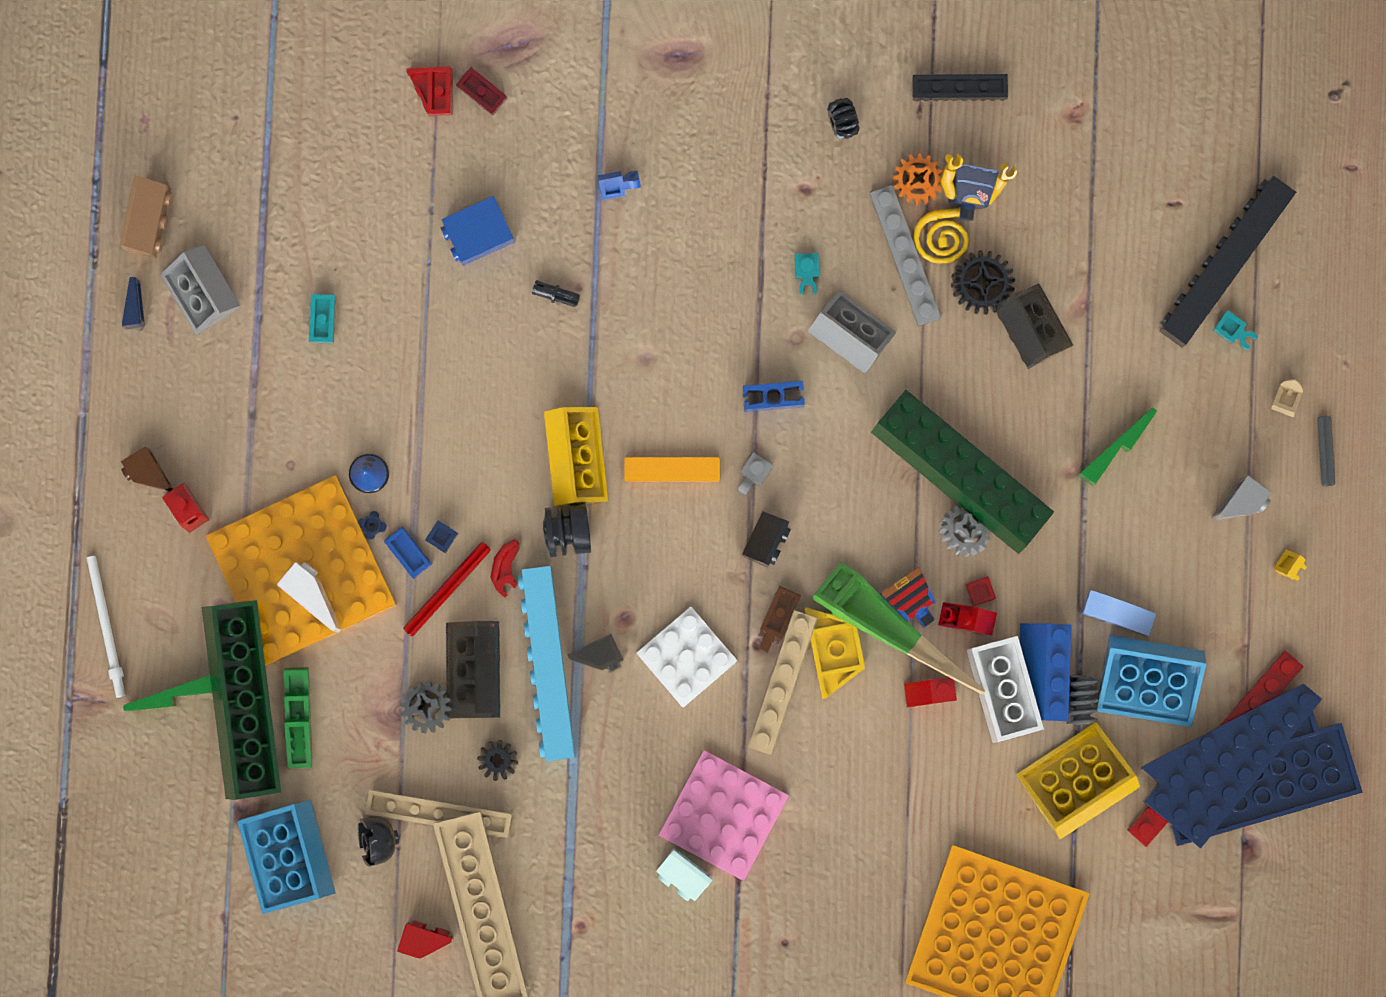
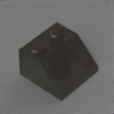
[567,634,624,673]

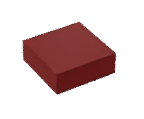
[965,576,996,607]

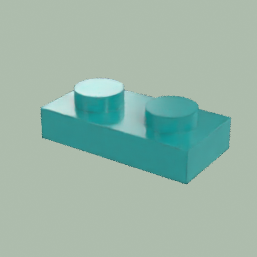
[309,294,336,344]

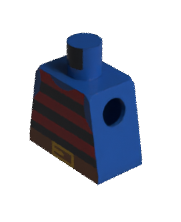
[880,567,935,628]

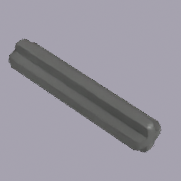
[1317,416,1335,487]

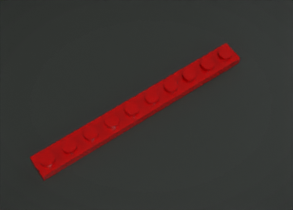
[1127,651,1304,847]

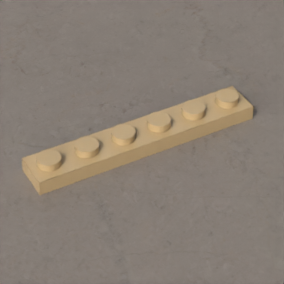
[749,610,818,755]
[365,790,512,838]

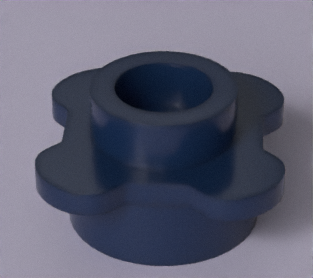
[358,511,387,540]

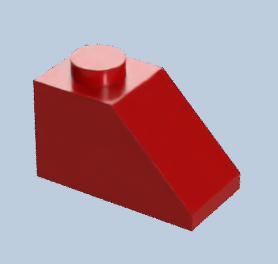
[904,677,957,708]

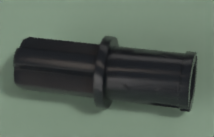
[532,280,580,307]

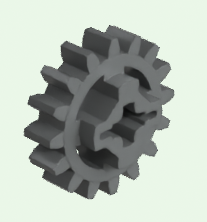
[400,681,453,734]

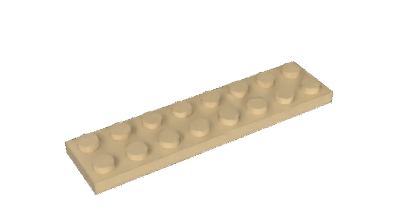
[433,811,529,997]

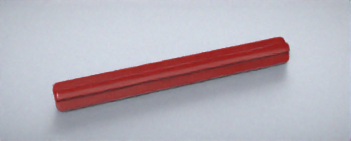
[403,542,491,636]

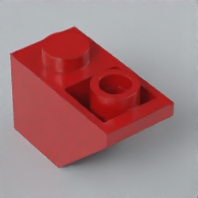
[938,602,997,636]
[397,920,454,959]

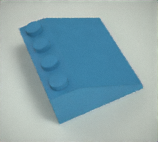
[1097,635,1207,727]
[237,800,336,914]

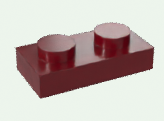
[456,67,508,116]

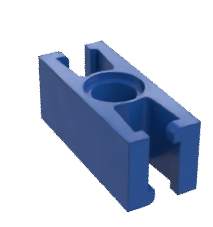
[743,381,805,412]

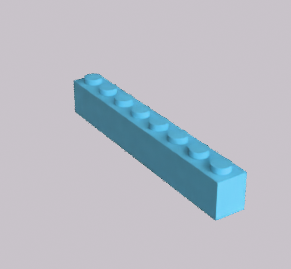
[518,566,575,761]

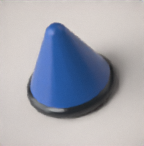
[349,454,389,494]

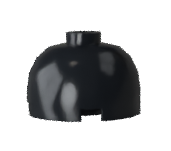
[358,817,399,867]

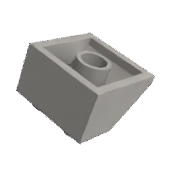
[1212,476,1272,521]

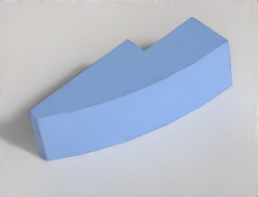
[1081,590,1156,637]

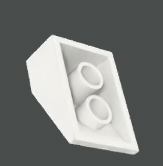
[277,562,341,633]

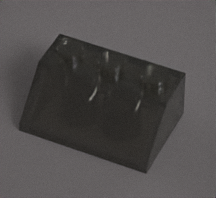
[996,284,1074,369]

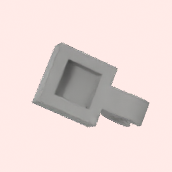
[737,453,773,496]

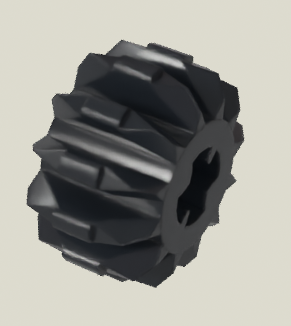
[827,98,860,140]
[477,740,518,781]

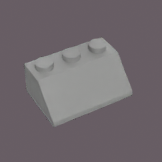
[160,245,241,335]
[808,291,896,373]

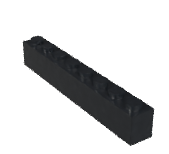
[1159,175,1297,348]

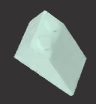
[656,848,713,901]

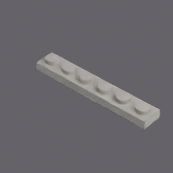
[870,185,941,327]

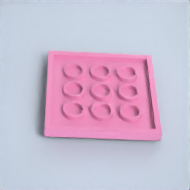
[659,750,789,881]

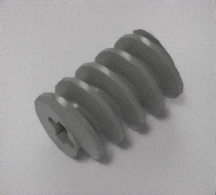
[1066,675,1099,725]

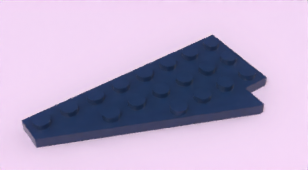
[1141,684,1322,848]
[1170,711,1363,846]

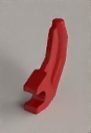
[490,539,519,598]

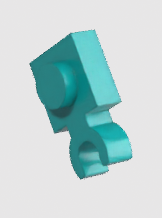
[794,253,820,295]
[1212,310,1258,350]

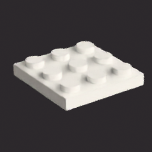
[637,607,737,708]

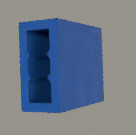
[440,196,515,266]

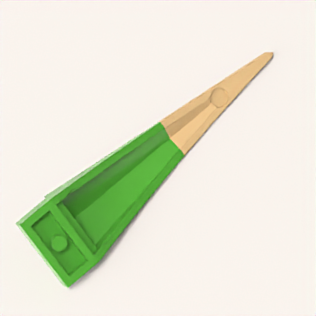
[813,562,985,695]

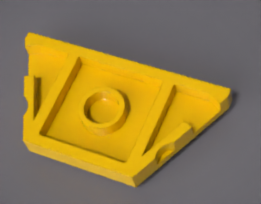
[804,608,865,699]

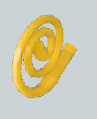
[913,207,969,264]

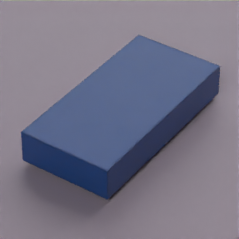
[384,526,432,579]

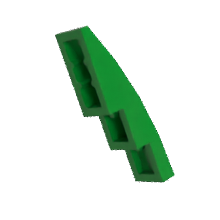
[283,667,312,769]

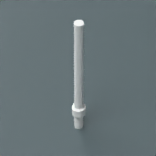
[87,556,126,698]

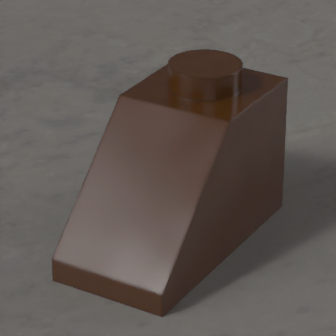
[121,446,173,492]

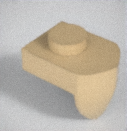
[1271,379,1303,417]

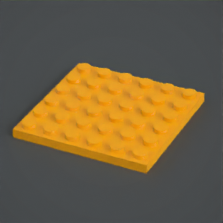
[206,475,397,666]
[905,845,1090,997]

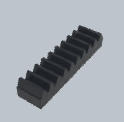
[912,74,1008,101]

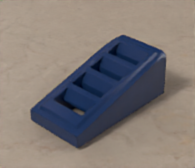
[122,277,145,329]

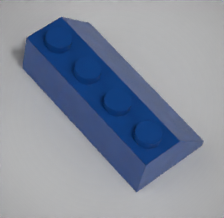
[1019,623,1071,722]

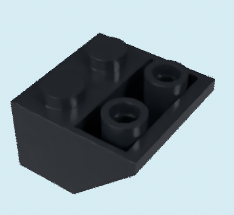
[742,511,791,568]

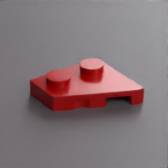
[406,66,453,116]

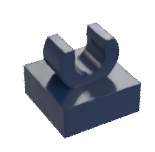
[425,520,459,554]

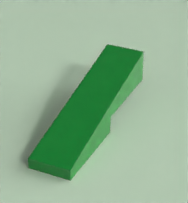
[1077,408,1157,486]
[123,675,212,711]

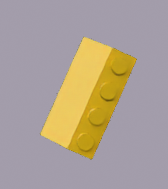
[544,407,608,506]

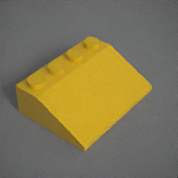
[1016,722,1140,839]

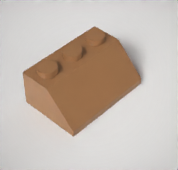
[120,175,173,258]

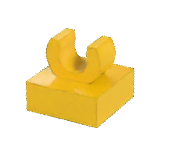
[1273,549,1307,580]

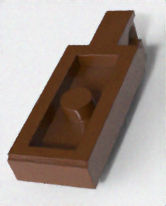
[758,586,801,653]

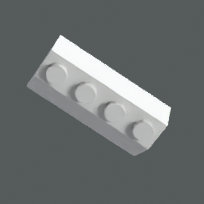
[967,636,1044,743]

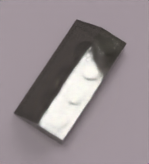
[446,621,501,719]

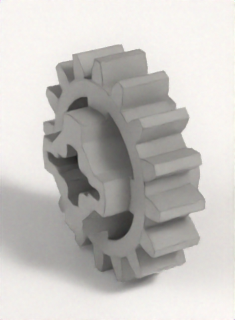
[939,506,991,557]

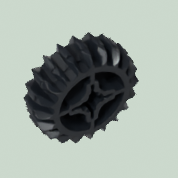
[951,250,1015,315]

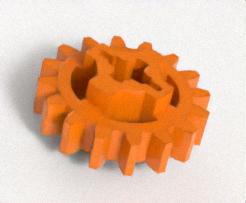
[892,153,943,206]

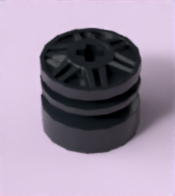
[543,503,591,557]

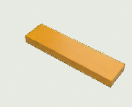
[624,457,720,482]

